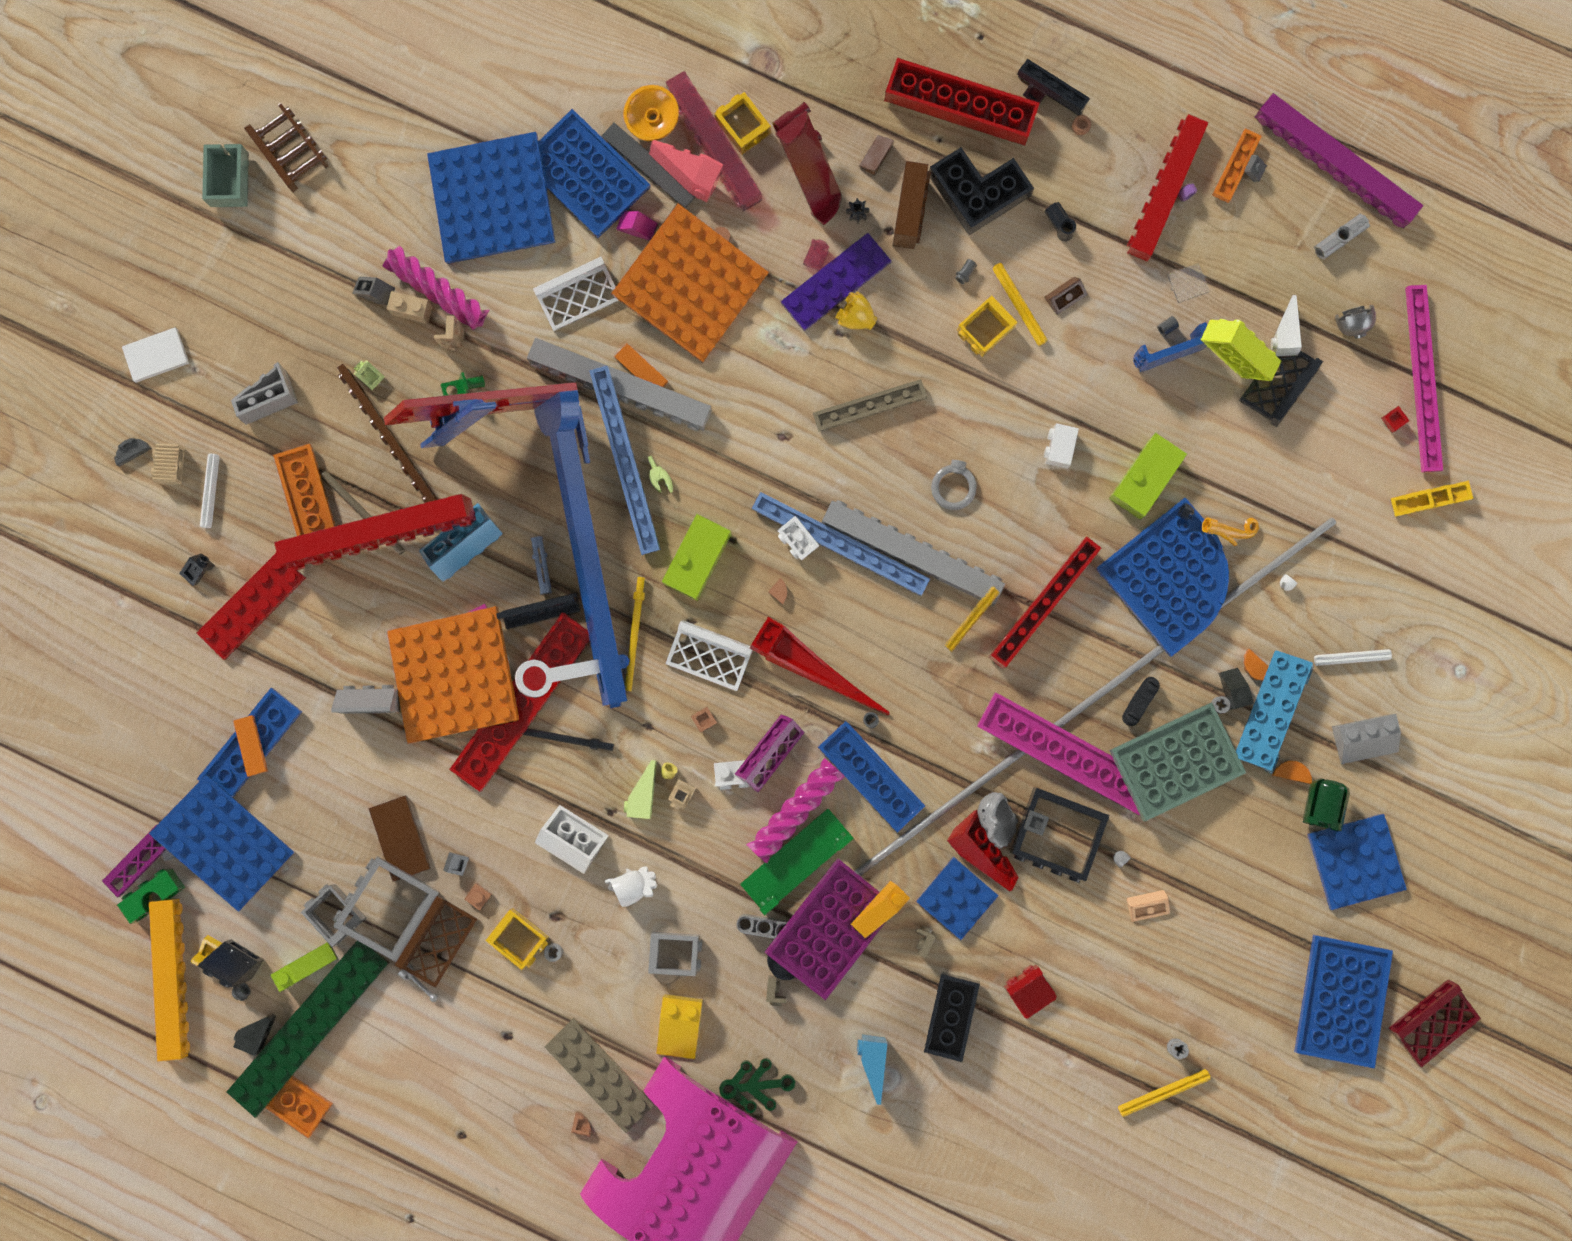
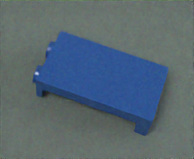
[1133,322,1207,372]

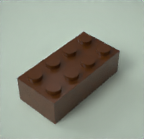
[892,161,931,249]

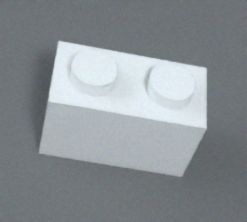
[1044,423,1079,469]

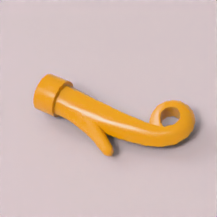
[1202,518,1259,546]

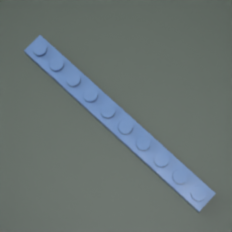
[589,365,661,555]
[752,492,930,596]

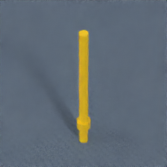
[625,577,645,692]

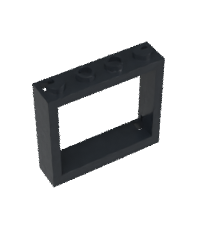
[1010,787,1110,883]

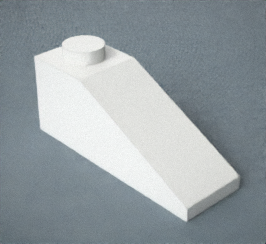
[1271,295,1302,356]

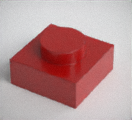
[1381,406,1410,433]

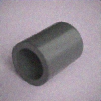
[1157,316,1179,336]

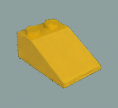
[656,994,703,1059]

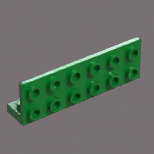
[740,809,854,916]

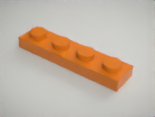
[1212,128,1262,203]

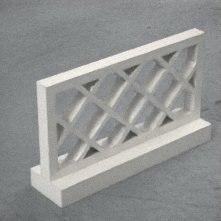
[533,257,619,331]
[665,620,753,691]

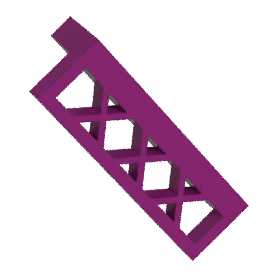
[735,714,805,793]
[102,824,166,898]

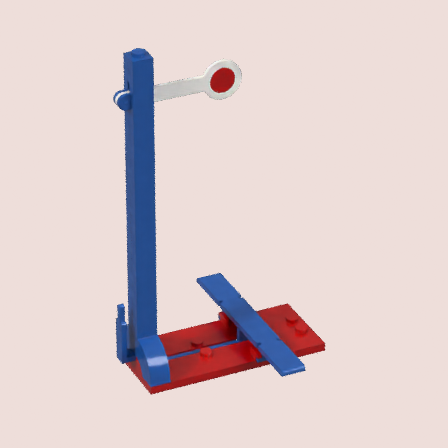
[384,382,629,708]

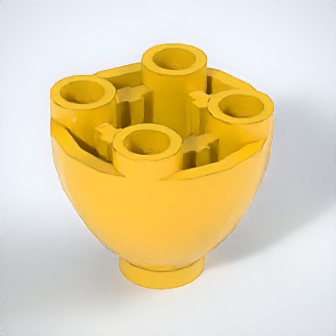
[835,292,878,330]

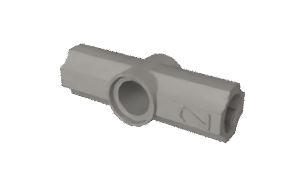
[1314,213,1370,260]

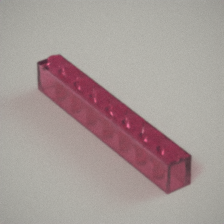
[666,71,762,212]

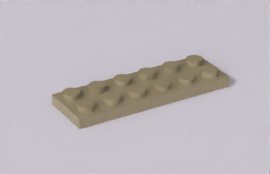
[545,1018,654,1133]

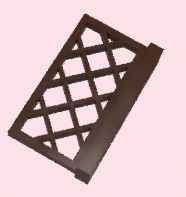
[395,895,478,988]

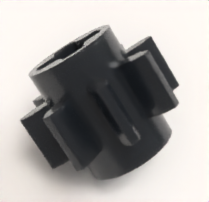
[846,198,870,224]

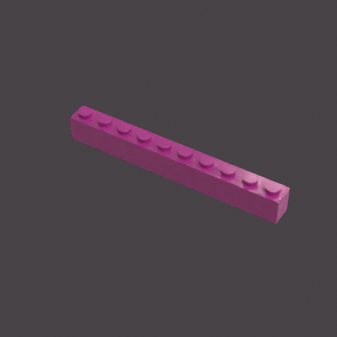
[1255,93,1424,229]

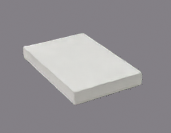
[122,328,189,383]

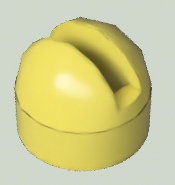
[661,762,678,779]

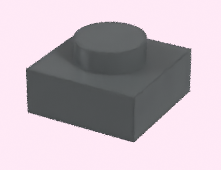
[1244,155,1267,182]
[1023,810,1049,836]
[443,852,469,876]

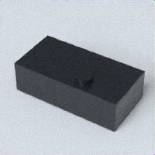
[924,972,980,1062]

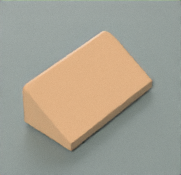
[1127,890,1170,922]

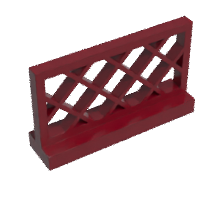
[1389,979,1481,1068]

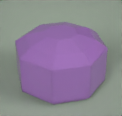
[1178,184,1197,201]

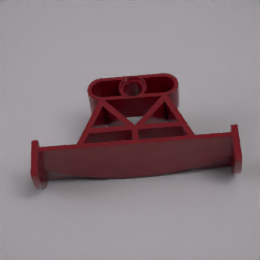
[772,102,842,225]

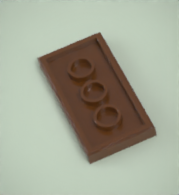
[368,795,431,882]

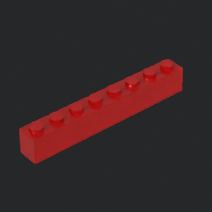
[1126,114,1209,262]
[988,536,1102,669]

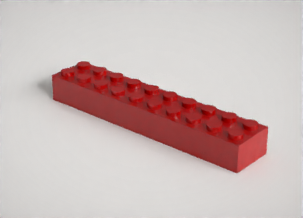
[274,494,476,570]

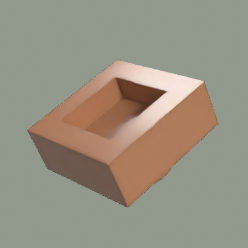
[691,707,717,733]
[464,883,492,911]

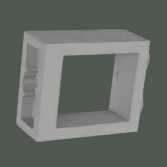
[301,884,366,947]
[648,932,702,976]

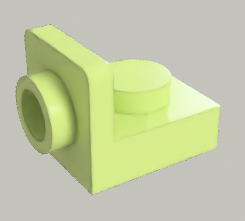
[353,360,385,390]

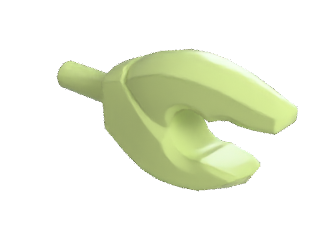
[647,456,673,493]

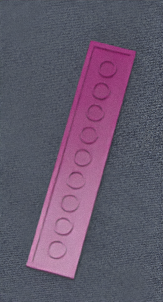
[976,692,1140,816]

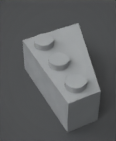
[231,362,298,425]

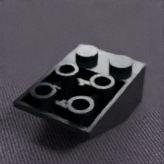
[198,939,264,988]

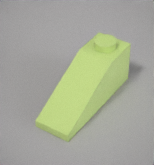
[624,760,657,819]

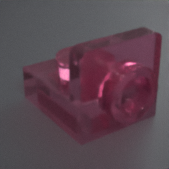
[803,239,829,271]

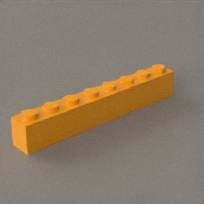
[149,898,190,1062]

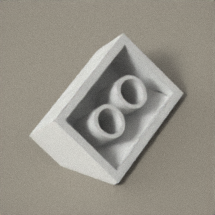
[535,805,609,874]

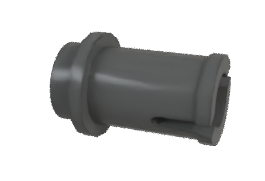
[955,259,977,284]

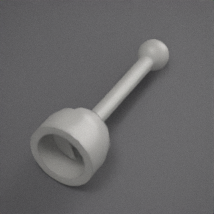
[398,963,438,1002]

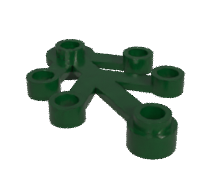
[719,1058,795,1113]

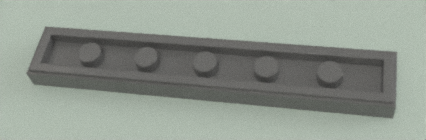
[602,123,696,209]

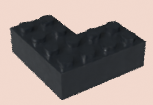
[929,147,1034,235]

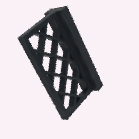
[1239,350,1323,427]
[496,593,581,630]

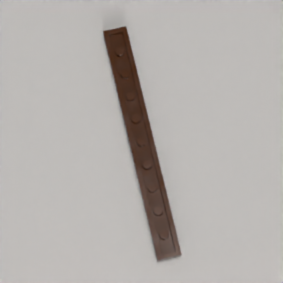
[337,364,438,503]

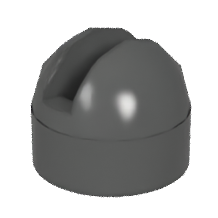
[863,712,879,728]

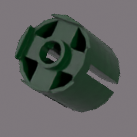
[1302,778,1350,831]

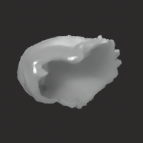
[978,792,1018,848]

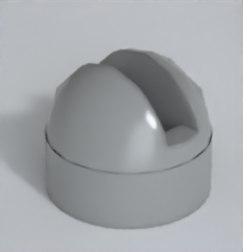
[1114,851,1131,868]

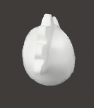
[605,866,657,907]

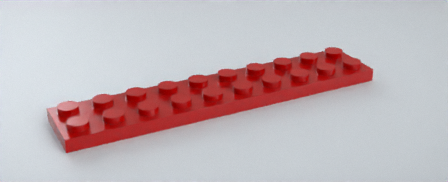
[449,612,590,792]

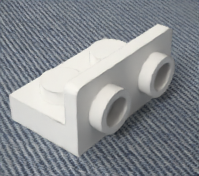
[777,516,820,560]
[714,760,755,790]

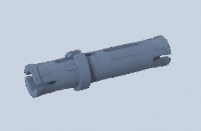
[531,536,552,595]

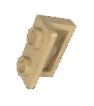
[434,316,464,351]

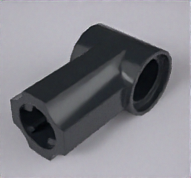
[1045,202,1076,241]

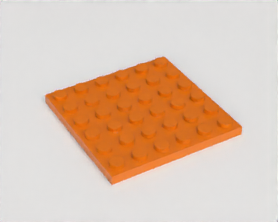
[611,203,769,363]
[387,606,519,744]

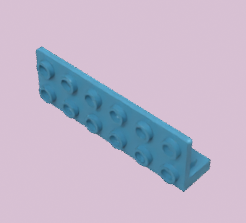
[1236,650,1314,774]

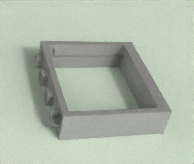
[333,856,439,962]

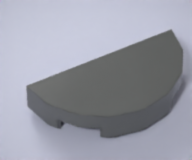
[114,438,152,467]

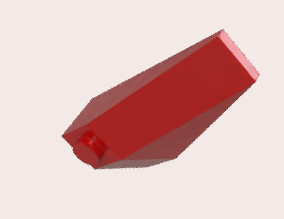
[947,810,1019,891]

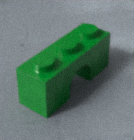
[117,868,186,924]

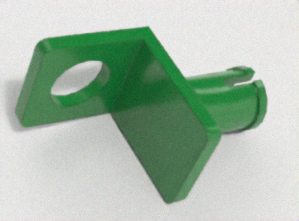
[440,372,485,396]

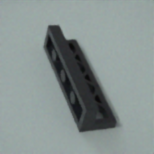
[1017,58,1090,116]

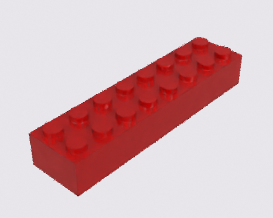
[884,58,1040,146]

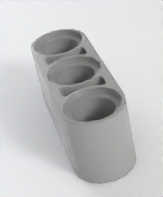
[736,914,788,939]

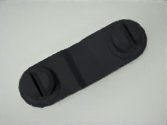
[1122,677,1160,726]

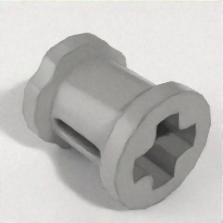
[1167,1038,1189,1059]

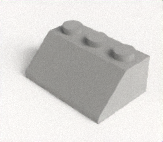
[331,685,400,714]
[1332,714,1401,764]

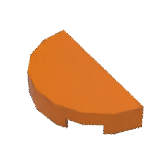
[1244,649,1269,681]
[1272,761,1312,784]

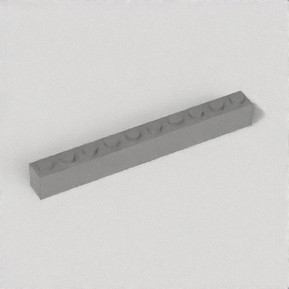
[527,338,712,431]
[822,500,1005,606]

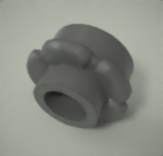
[232,983,251,1001]

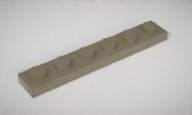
[813,379,927,432]

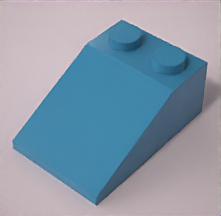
[857,1034,887,1105]

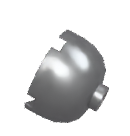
[1335,305,1376,339]

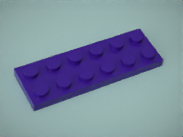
[781,233,891,332]

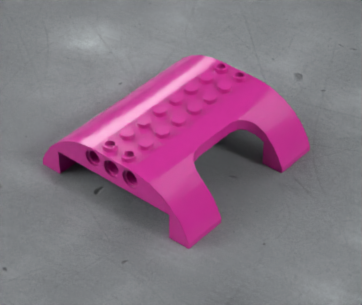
[580,1056,798,1241]

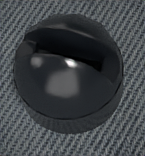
[1177,503,1194,520]

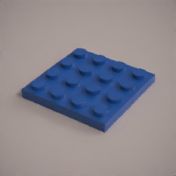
[1307,814,1407,910]

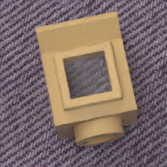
[668,779,697,810]

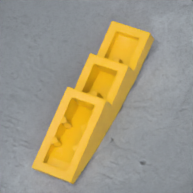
[1390,480,1474,517]

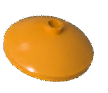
[623,85,679,141]

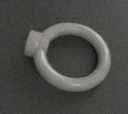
[931,460,977,510]

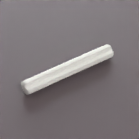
[200,454,219,528]
[1314,649,1392,666]

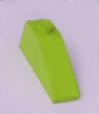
[270,942,338,992]

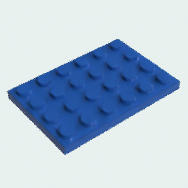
[539,109,651,238]
[149,775,295,912]
[1294,935,1393,1069]

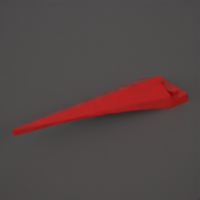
[749,617,890,716]

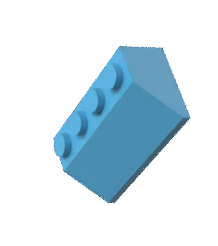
[419,503,503,582]

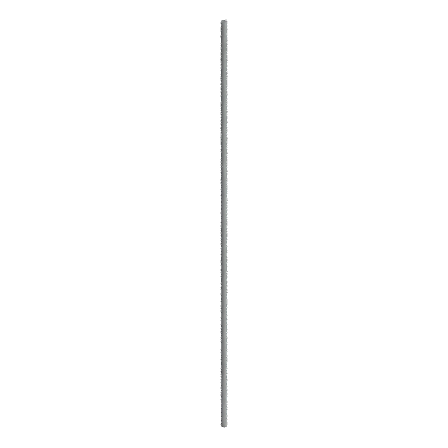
[855,518,1336,876]

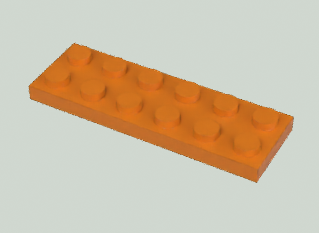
[273,444,336,536]

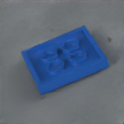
[916,857,999,940]

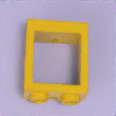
[714,92,771,155]
[957,295,1018,357]
[485,908,549,970]

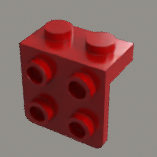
[1003,964,1057,1019]

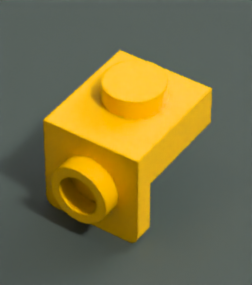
[191,935,222,966]

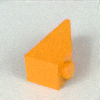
[851,881,910,938]

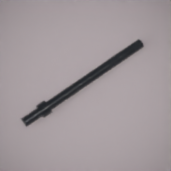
[523,728,614,751]

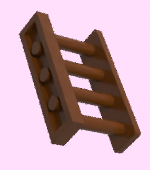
[244,103,328,193]

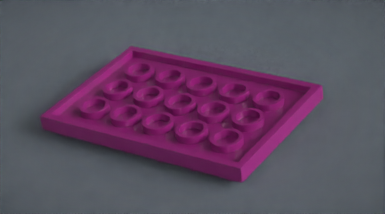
[765,858,886,1001]

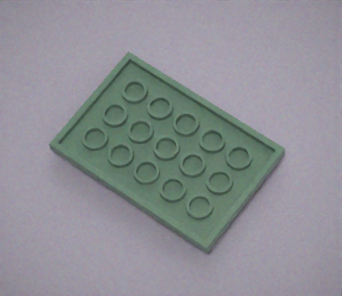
[1109,703,1246,822]

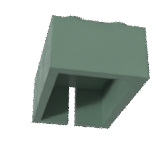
[202,144,249,207]

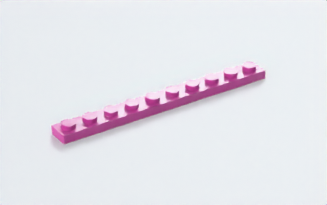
[1405,285,1443,473]

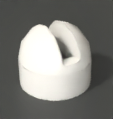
[1280,574,1298,591]

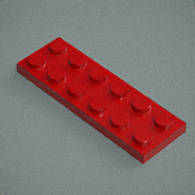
[196,553,306,660]

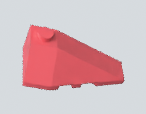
[649,140,723,203]

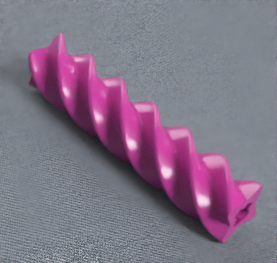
[382,246,490,330]
[746,758,845,863]

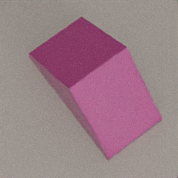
[616,211,658,241]

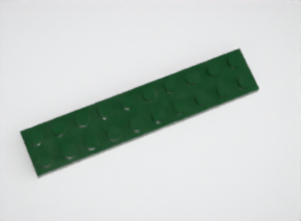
[226,940,389,1118]

